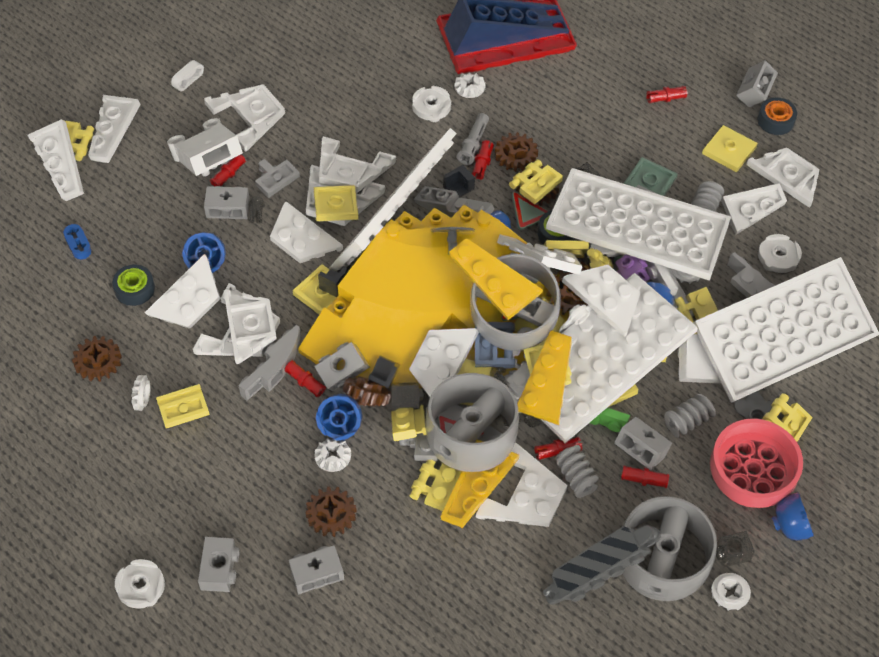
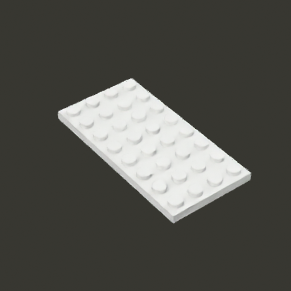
[328,128,456,272]
[546,168,731,280]
[693,257,879,403]
[504,273,697,443]

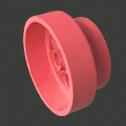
[710,419,803,508]

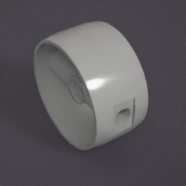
[470,254,561,351]
[426,373,519,472]
[623,497,717,601]

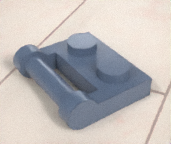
[475,322,515,368]

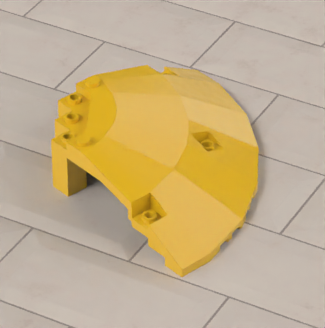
[298,205,582,390]

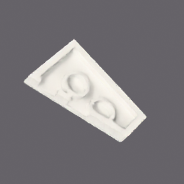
[721,183,787,235]

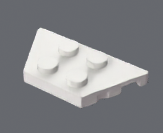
[747,148,820,207]
[270,202,343,263]
[145,255,221,329]
[562,265,640,337]
[224,290,277,364]
[409,328,479,397]

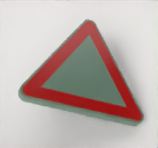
[512,192,548,230]

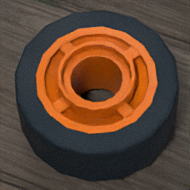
[757,97,798,135]

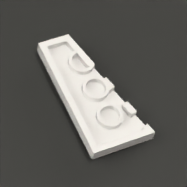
[88,95,140,163]
[28,119,84,201]

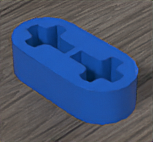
[63,224,91,260]

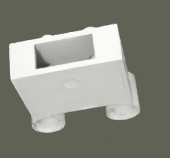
[167,118,243,176]

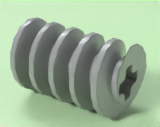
[691,181,724,212]
[664,394,716,438]
[555,445,599,498]

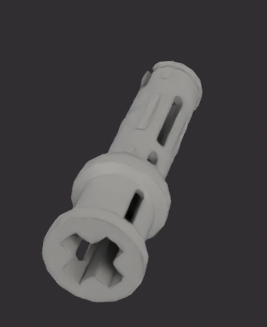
[457,113,489,165]

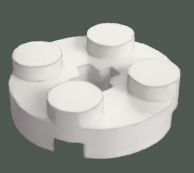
[413,86,451,122]
[758,234,802,273]
[115,559,165,608]

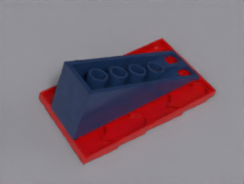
[436,0,577,74]

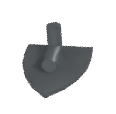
[431,227,475,255]

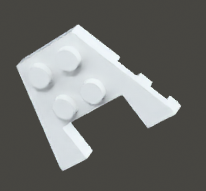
[204,84,285,152]
[319,137,396,193]
[306,165,385,226]
[497,234,582,274]
[193,283,280,357]
[476,442,567,527]

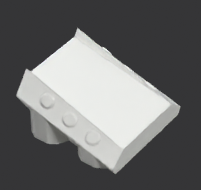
[677,334,722,384]

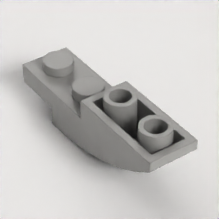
[414,186,494,218]
[239,325,301,401]

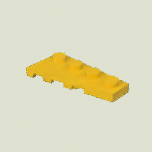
[449,238,543,320]
[517,330,572,425]
[441,439,519,528]

